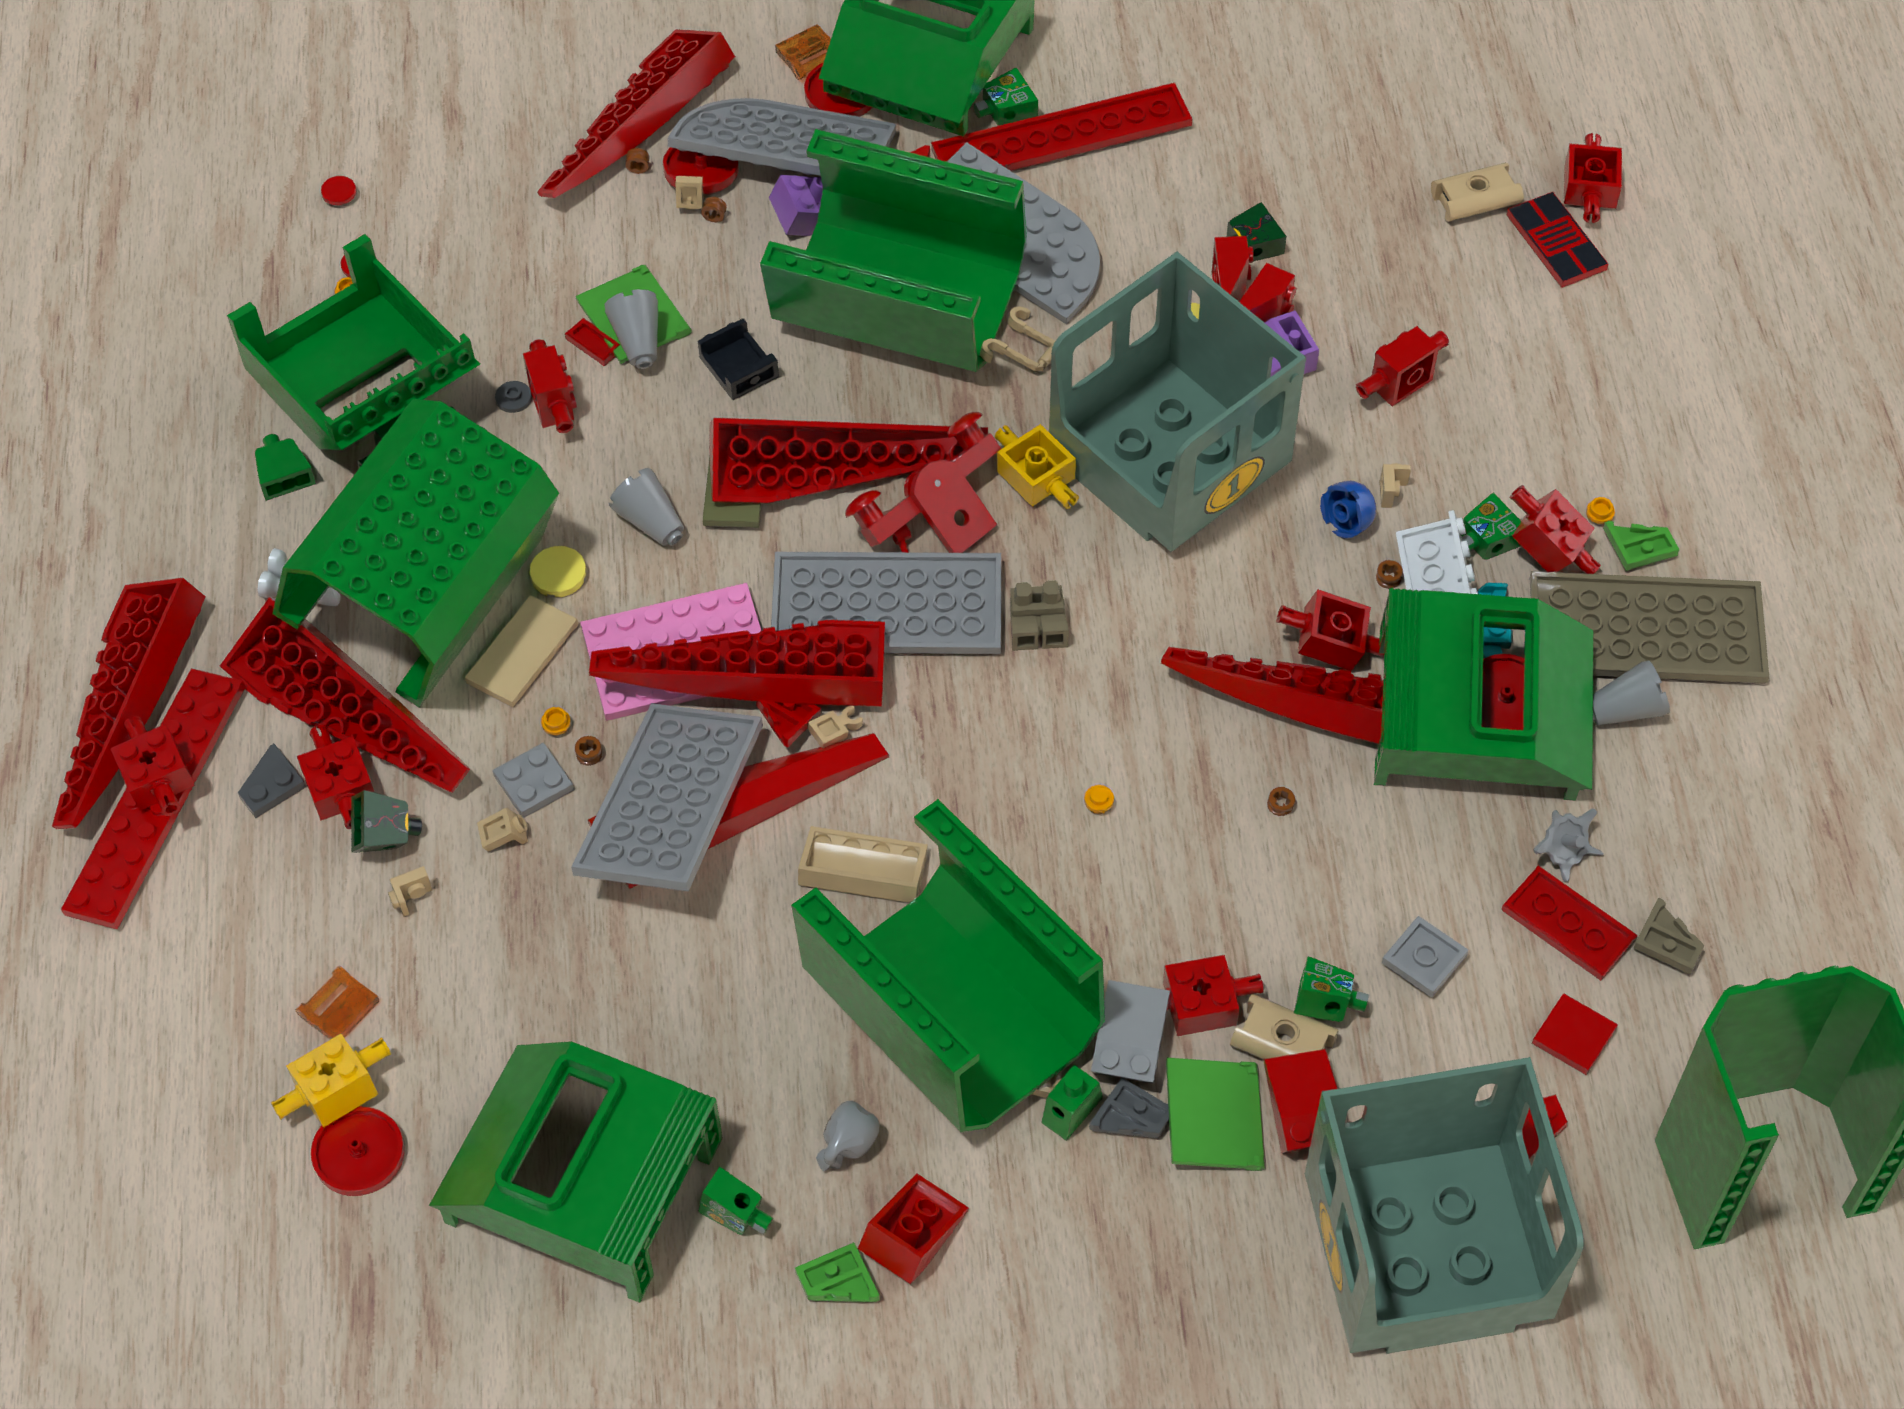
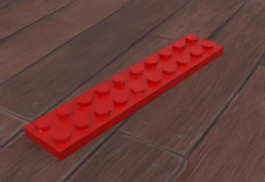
[931,82,1192,171]
[61,668,245,930]

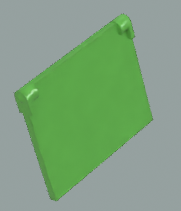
[576,265,692,364]
[1166,1057,1265,1171]

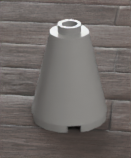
[605,289,658,369]
[609,468,684,546]
[1593,661,1670,725]

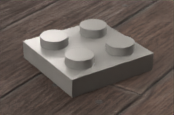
[492,742,574,818]
[1382,916,1468,998]

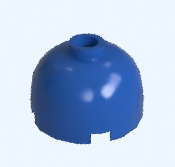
[1320,480,1376,538]

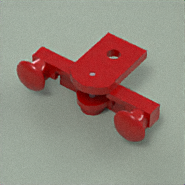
[845,412,1001,553]

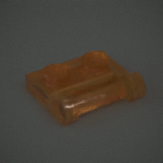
[775,24,831,80]
[295,966,379,1039]

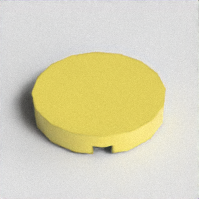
[529,546,587,597]

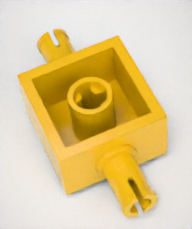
[994,424,1079,509]
[271,1034,391,1127]

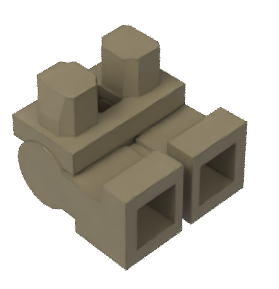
[1010,580,1069,651]

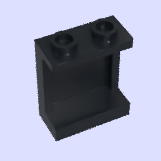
[698,318,779,400]

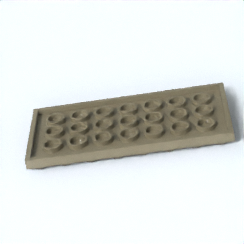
[1530,571,1769,683]

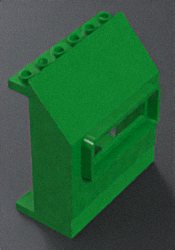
[819,0,1035,136]
[227,234,480,450]
[1374,588,1593,801]
[429,1041,723,1303]

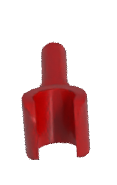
[893,524,911,553]

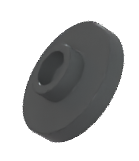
[495,381,532,413]

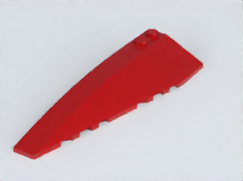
[537,29,736,198]
[709,418,988,504]
[52,578,206,829]
[220,597,470,793]
[589,620,885,707]
[1161,647,1383,744]
[588,733,889,889]

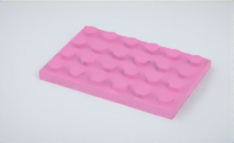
[580,583,761,721]

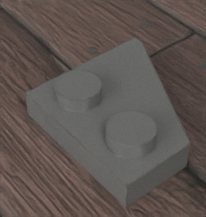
[1089,1078,1169,1138]

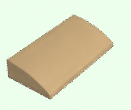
[798,826,928,903]

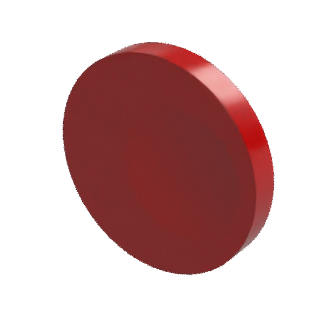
[804,63,873,117]
[663,147,739,194]
[1481,654,1524,730]
[311,1107,405,1196]

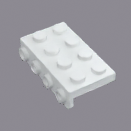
[1396,510,1478,594]

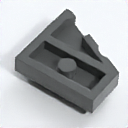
[238,743,306,819]

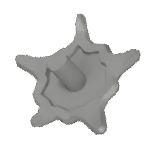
[1533,809,1603,882]

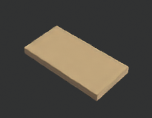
[464,595,578,707]

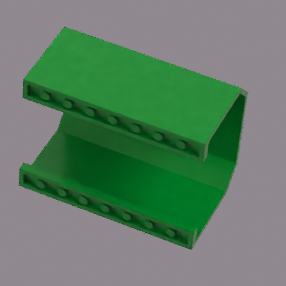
[760,129,1027,372]
[273,399,559,708]
[791,799,1105,1132]
[1655,966,1904,1249]

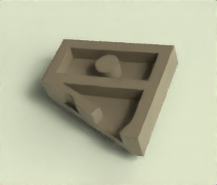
[1634,898,1704,975]

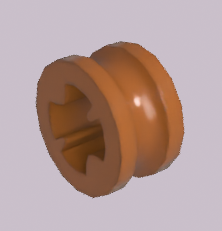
[625,148,650,174]
[701,197,727,223]
[1376,560,1403,589]
[575,736,602,766]
[1267,787,1295,816]

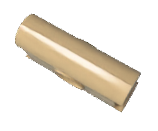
[1431,162,1524,222]
[1230,994,1339,1059]

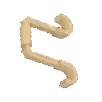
[980,306,1055,372]

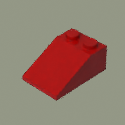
[1211,236,1253,302]
[1239,263,1297,323]
[1263,1049,1346,1153]
[858,1173,969,1284]

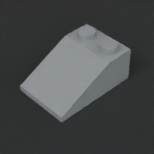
[1091,980,1170,1083]

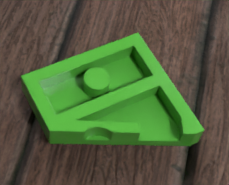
[1603,521,1680,571]
[795,1242,880,1302]

